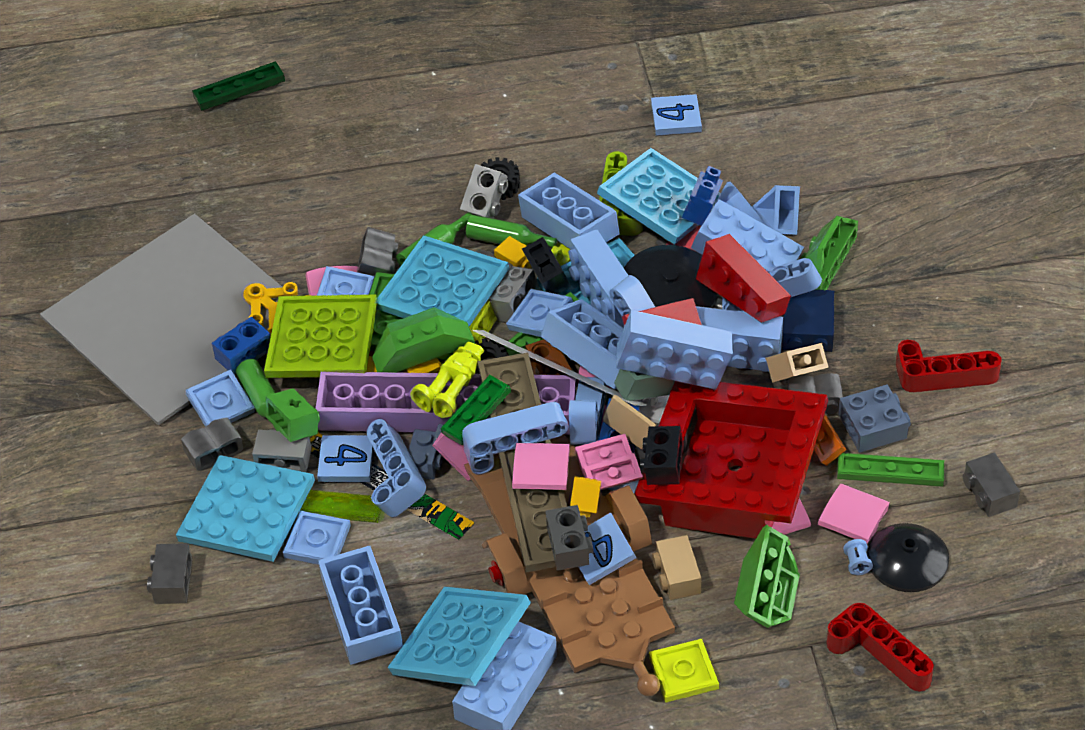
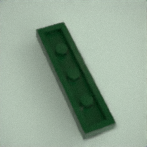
[192,61,285,111]

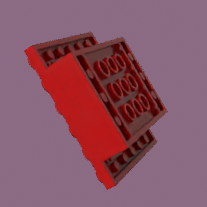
[634,381,828,538]

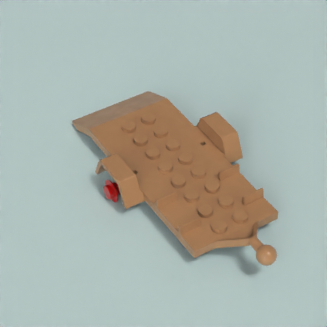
[464,434,675,696]

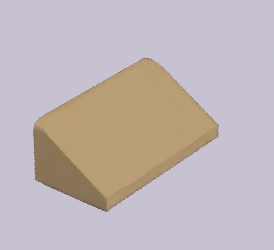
[603,395,656,449]

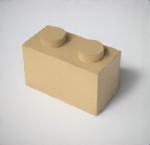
[766,343,829,383]
[652,535,701,600]

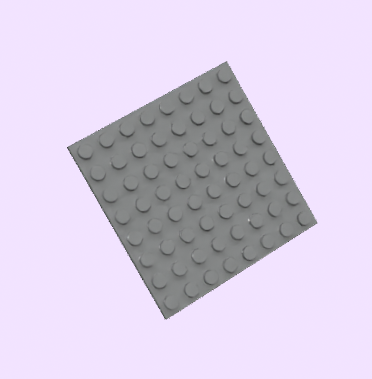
[40,213,288,425]

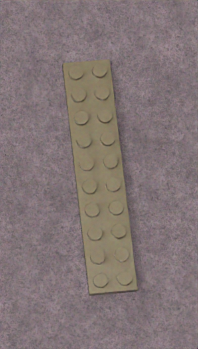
[478,353,567,572]

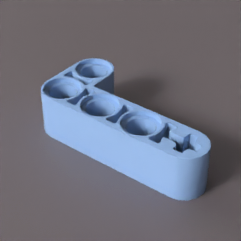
[722,258,822,312]
[609,275,655,316]
[569,377,606,445]
[462,402,569,475]
[367,419,426,517]

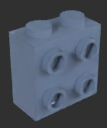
[838,384,911,453]

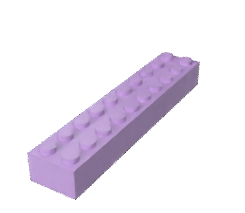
[315,372,576,435]

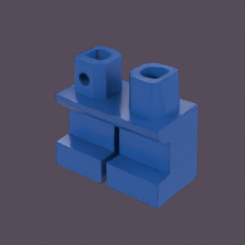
[682,166,723,226]

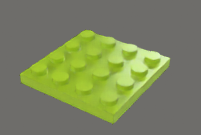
[264,294,377,378]

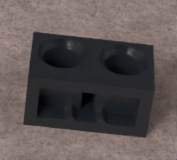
[522,237,572,294]
[640,426,684,485]

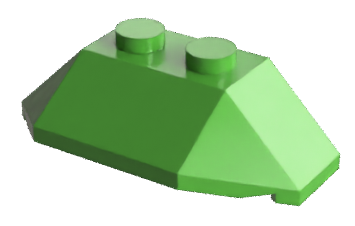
[801,216,858,290]
[372,307,475,373]
[734,525,800,628]

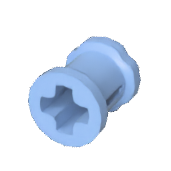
[843,539,873,575]

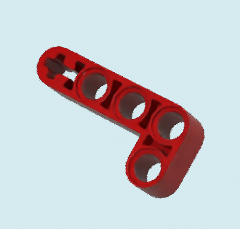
[896,339,1002,392]
[826,603,934,692]

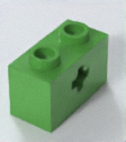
[266,388,320,442]

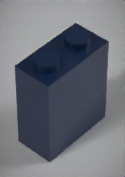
[782,290,834,352]

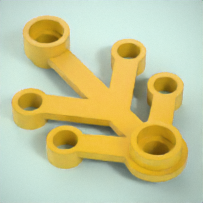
[243,282,311,335]

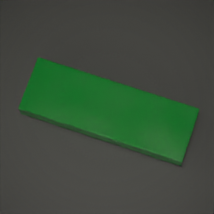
[440,375,511,445]

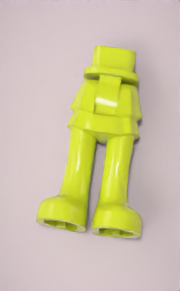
[410,342,484,418]

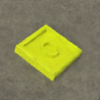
[649,639,719,703]

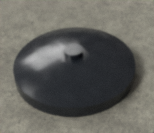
[624,245,719,308]

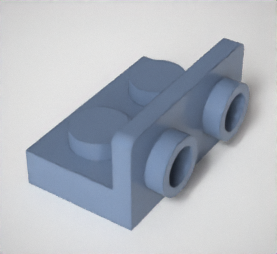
[408,424,444,480]

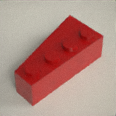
[696,234,791,323]

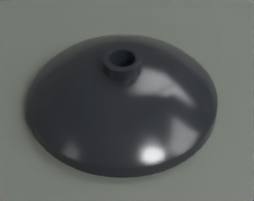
[867,523,949,592]

